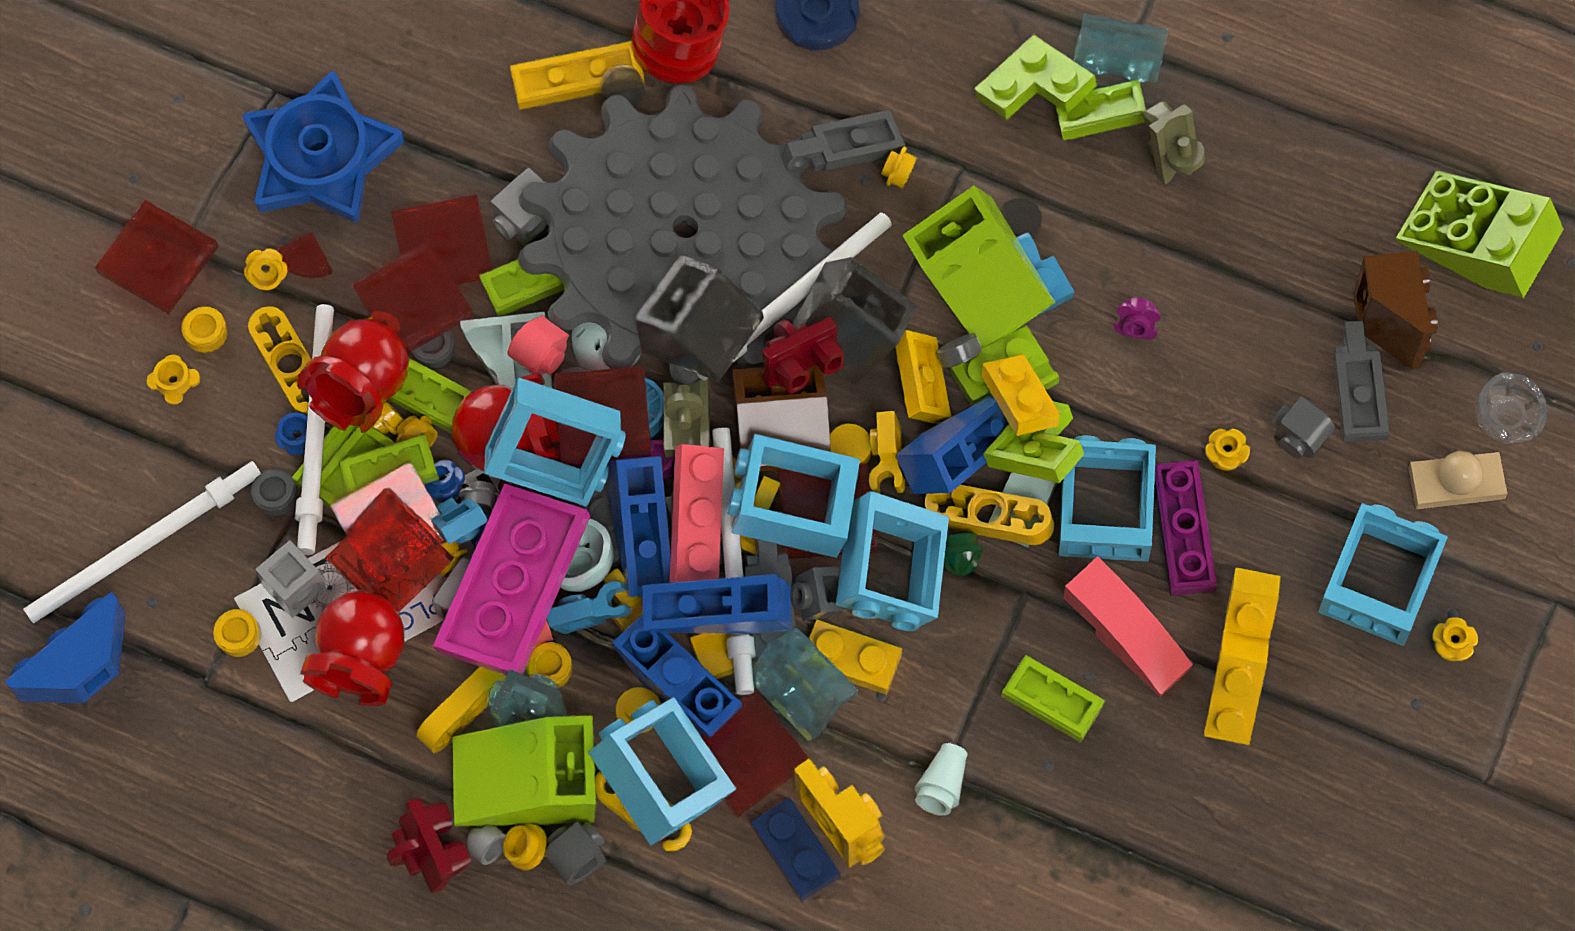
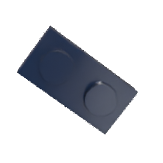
[751,797,840,902]

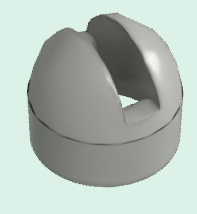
[466,825,506,865]

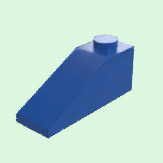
[896,395,1009,494]
[607,456,671,597]
[642,574,791,634]

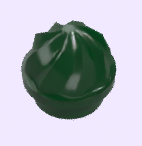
[944,533,983,576]

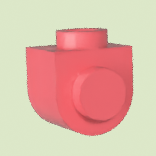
[507,315,569,375]

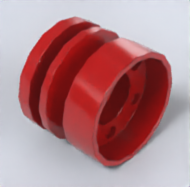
[631,0,730,84]

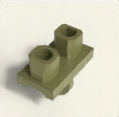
[1143,101,1205,184]
[664,379,710,457]

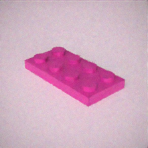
[433,483,590,680]

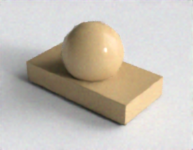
[1408,450,1508,509]

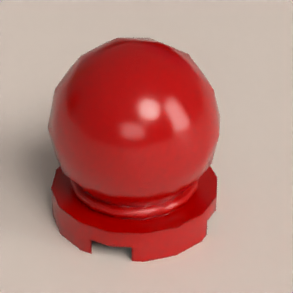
[297,319,409,433]
[452,373,561,472]
[300,590,405,707]

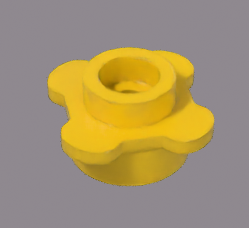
[147,354,200,405]

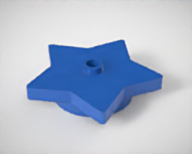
[242,71,404,223]

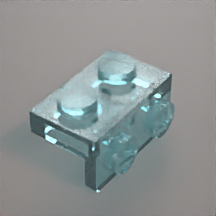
[1074,14,1168,82]
[752,629,858,742]
[487,669,567,727]

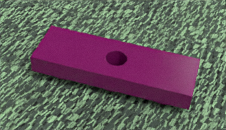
[1154,460,1217,596]

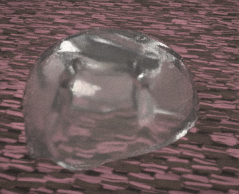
[1474,373,1547,445]

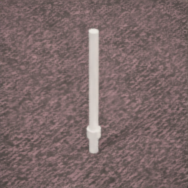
[694,213,891,380]
[295,304,334,555]
[712,428,756,695]
[23,461,261,624]

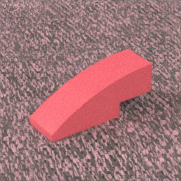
[1064,556,1193,697]

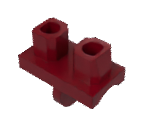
[762,317,844,394]
[386,798,471,894]

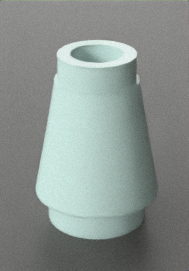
[915,743,968,815]

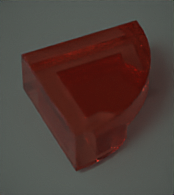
[276,233,333,278]

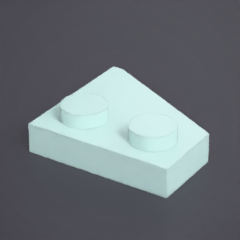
[460,312,553,389]

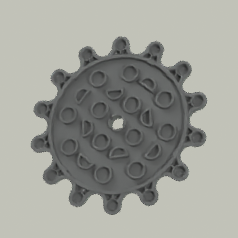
[518,84,849,385]

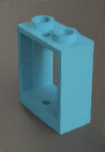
[484,377,626,507]
[727,434,860,558]
[1058,435,1156,562]
[836,491,949,631]
[1318,503,1448,646]
[589,697,736,846]

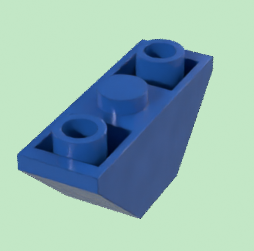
[5,592,126,703]
[612,614,743,738]

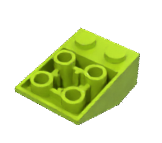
[1396,171,1564,298]
[902,185,1056,349]
[453,716,596,826]

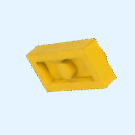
[894,330,951,424]
[981,354,1060,436]
[801,619,902,695]

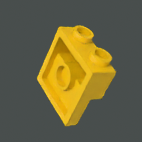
[794,759,885,868]

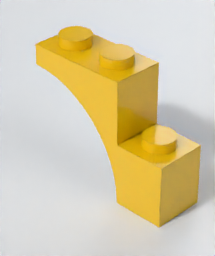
[1204,567,1281,745]

